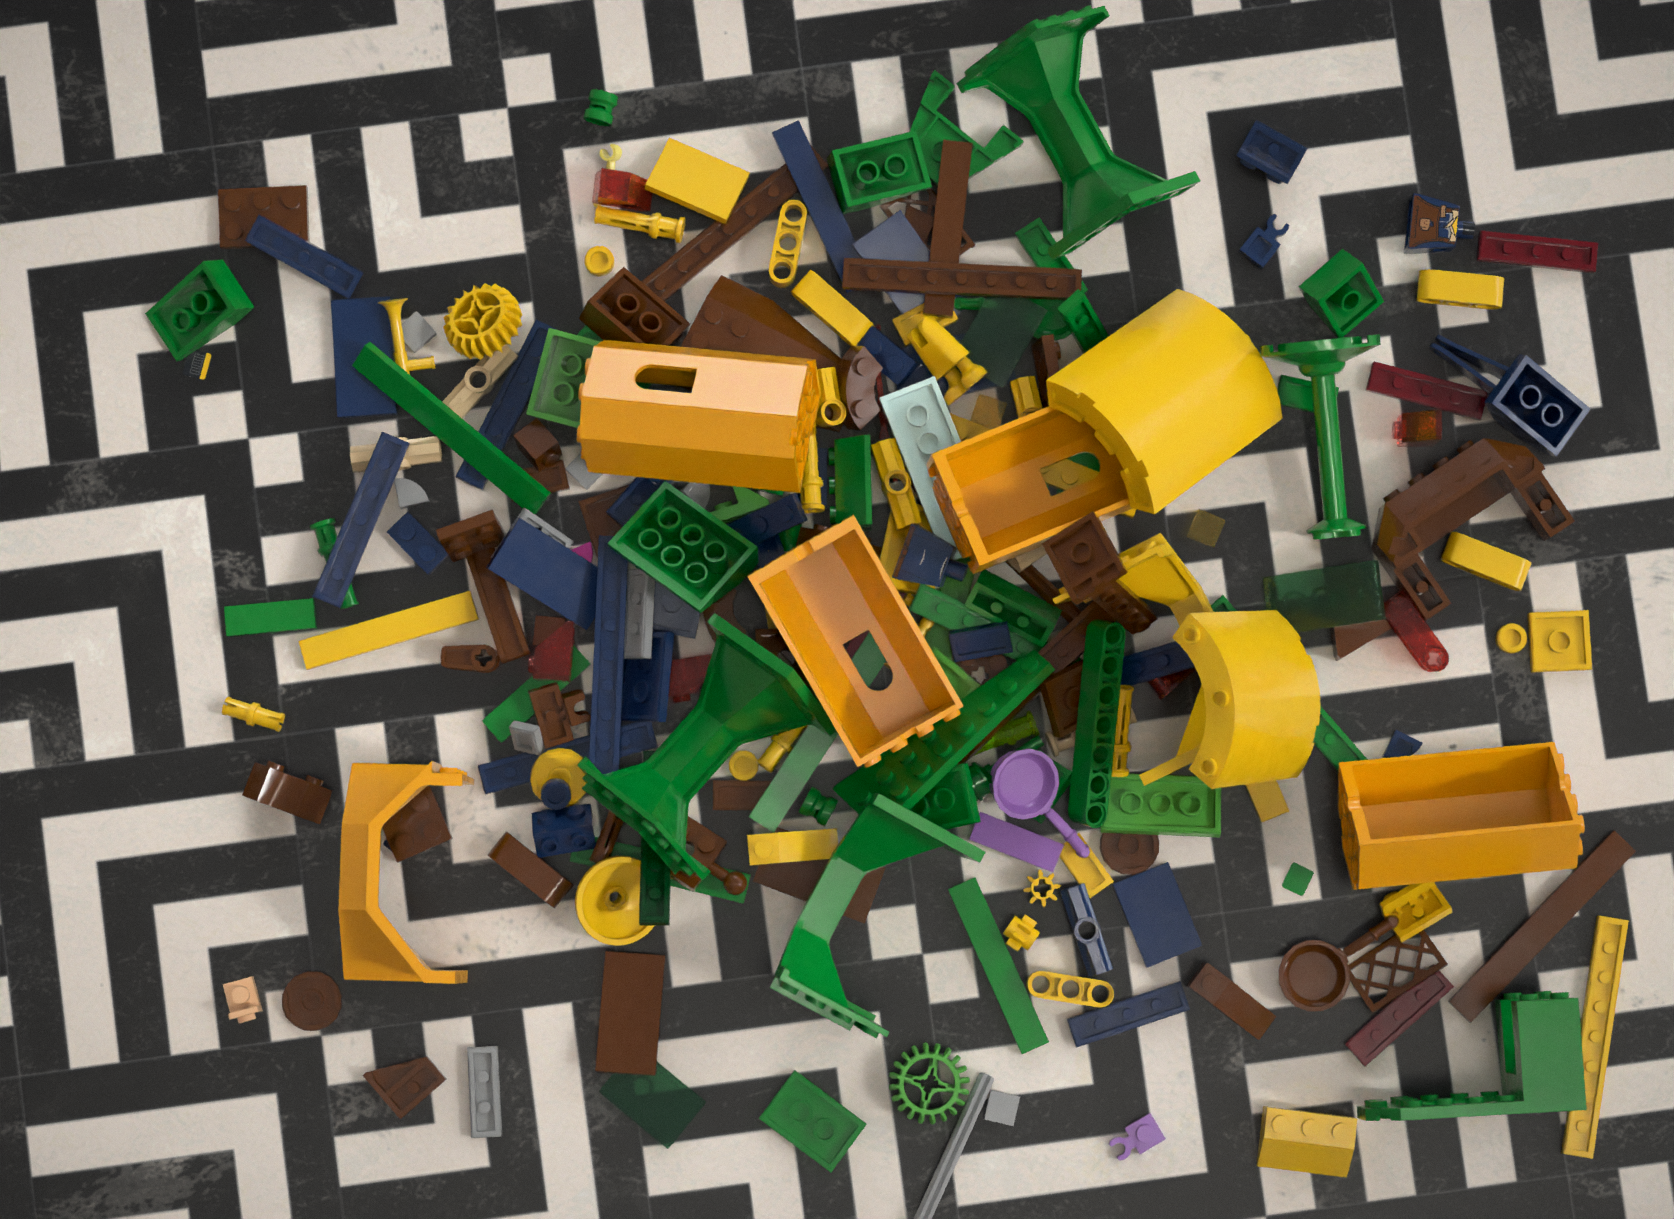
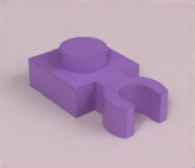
[1109,1112,1166,1160]

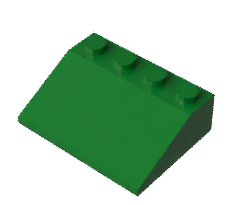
[607,481,759,613]

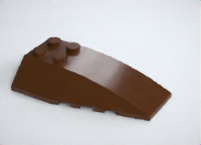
[681,275,844,433]

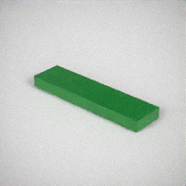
[482,642,591,743]

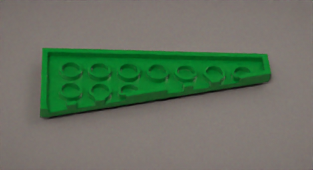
[832,650,1055,815]

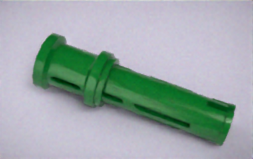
[310,518,359,609]

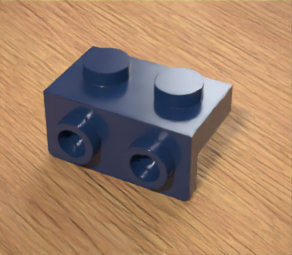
[1236,120,1308,184]
[532,804,596,857]

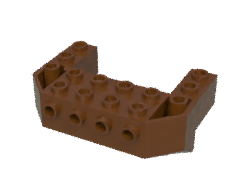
[1371,438,1575,623]

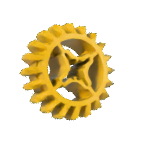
[443,283,523,360]

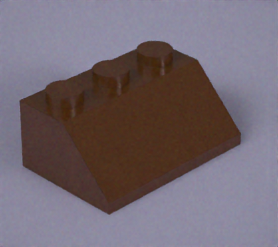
[579,267,690,346]

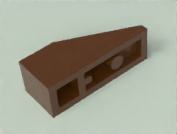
[1186,962,1277,1040]

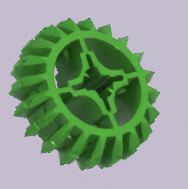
[889,1042,970,1124]

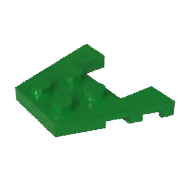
[910,70,1024,186]

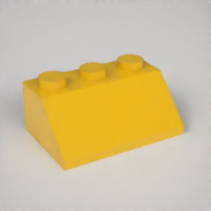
[1256,1106,1358,1178]

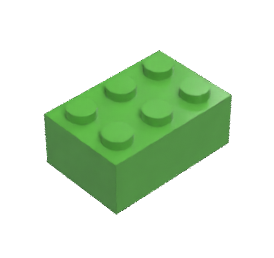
[526,328,601,428]

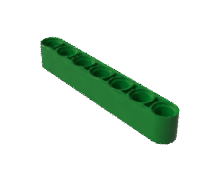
[1068,619,1126,828]

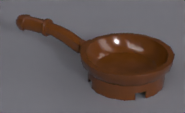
[1278,915,1399,1011]

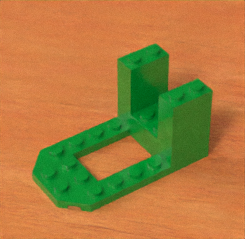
[1357,991,1587,1121]

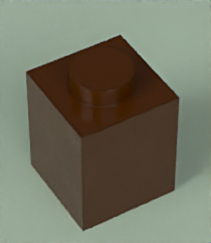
[513,418,563,472]

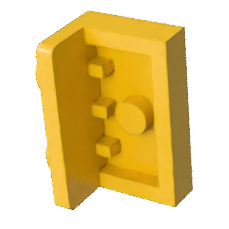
[1379,882,1453,943]

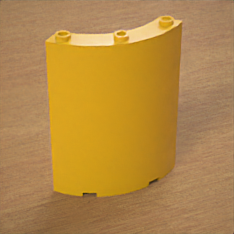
[1046,289,1283,515]
[1172,610,1321,789]

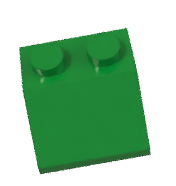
[1298,249,1384,338]

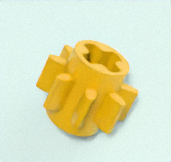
[1023,870,1061,907]
[1003,914,1040,952]

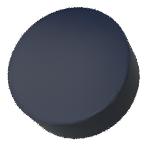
[541,778,571,810]

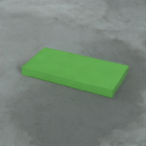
[1100,774,1221,838]

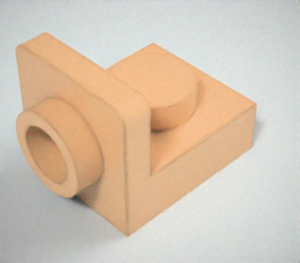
[223,976,263,1023]

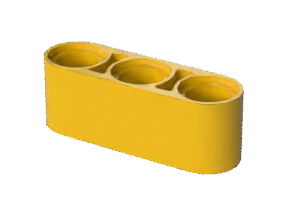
[769,200,807,288]
[1417,269,1504,310]
[791,270,874,346]
[1441,532,1532,591]
[1026,971,1114,1007]

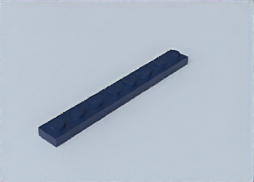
[589,535,628,774]

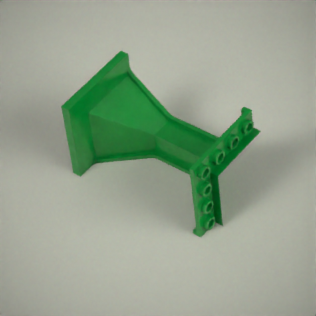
[956,5,1201,260]
[577,613,836,881]
[770,792,986,1039]

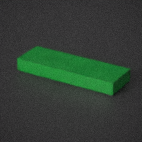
[1014,217,1088,293]
[1057,289,1109,354]
[224,598,317,637]

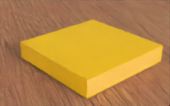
[1527,610,1592,673]

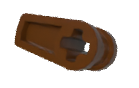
[441,644,501,673]

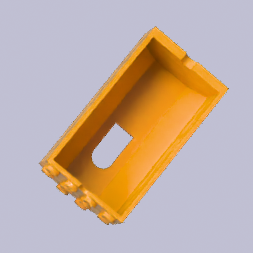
[577,340,821,493]
[926,406,1133,574]
[747,514,963,768]
[1338,742,1585,890]

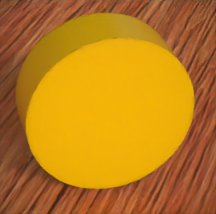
[584,246,615,277]
[1496,623,1527,654]
[729,751,759,781]

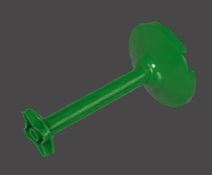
[1260,334,1381,540]

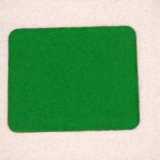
[1282,862,1314,896]

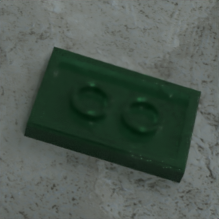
[960,297,1048,388]
[599,1061,706,1149]

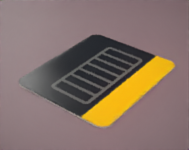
[183,350,211,380]

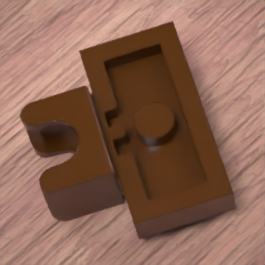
[528,682,591,749]

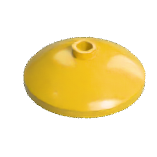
[575,856,654,946]

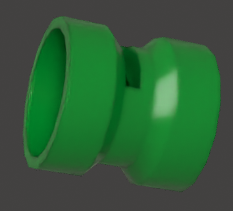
[583,89,619,127]
[798,787,838,827]

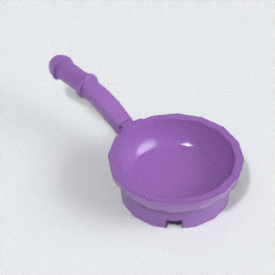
[990,748,1090,858]

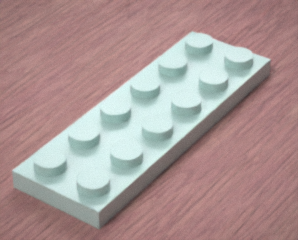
[879,376,962,560]

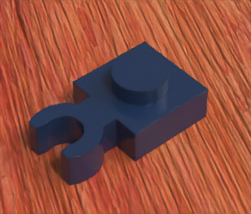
[1239,214,1289,269]

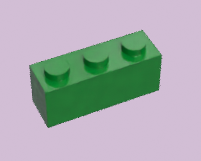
[964,569,1062,648]

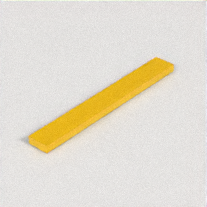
[1561,916,1629,1159]

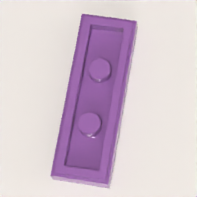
[969,812,1064,873]

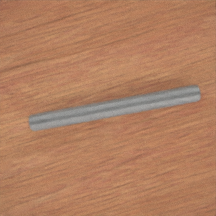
[914,1072,994,1219]

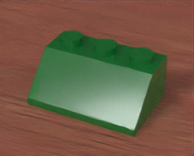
[829,435,872,531]

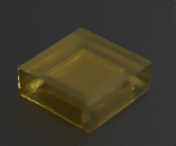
[970,393,1007,429]
[1186,509,1226,548]

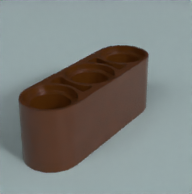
[487,832,573,908]

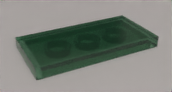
[1263,560,1386,633]

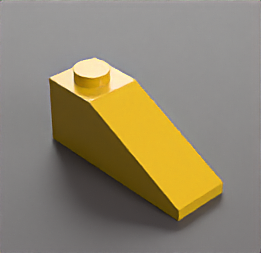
[747,828,838,866]

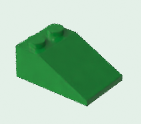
[827,131,932,215]
[145,259,254,361]

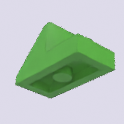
[710,486,770,524]

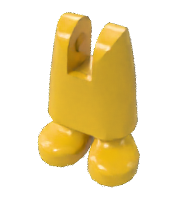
[907,316,988,406]

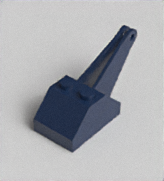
[1429,335,1591,457]

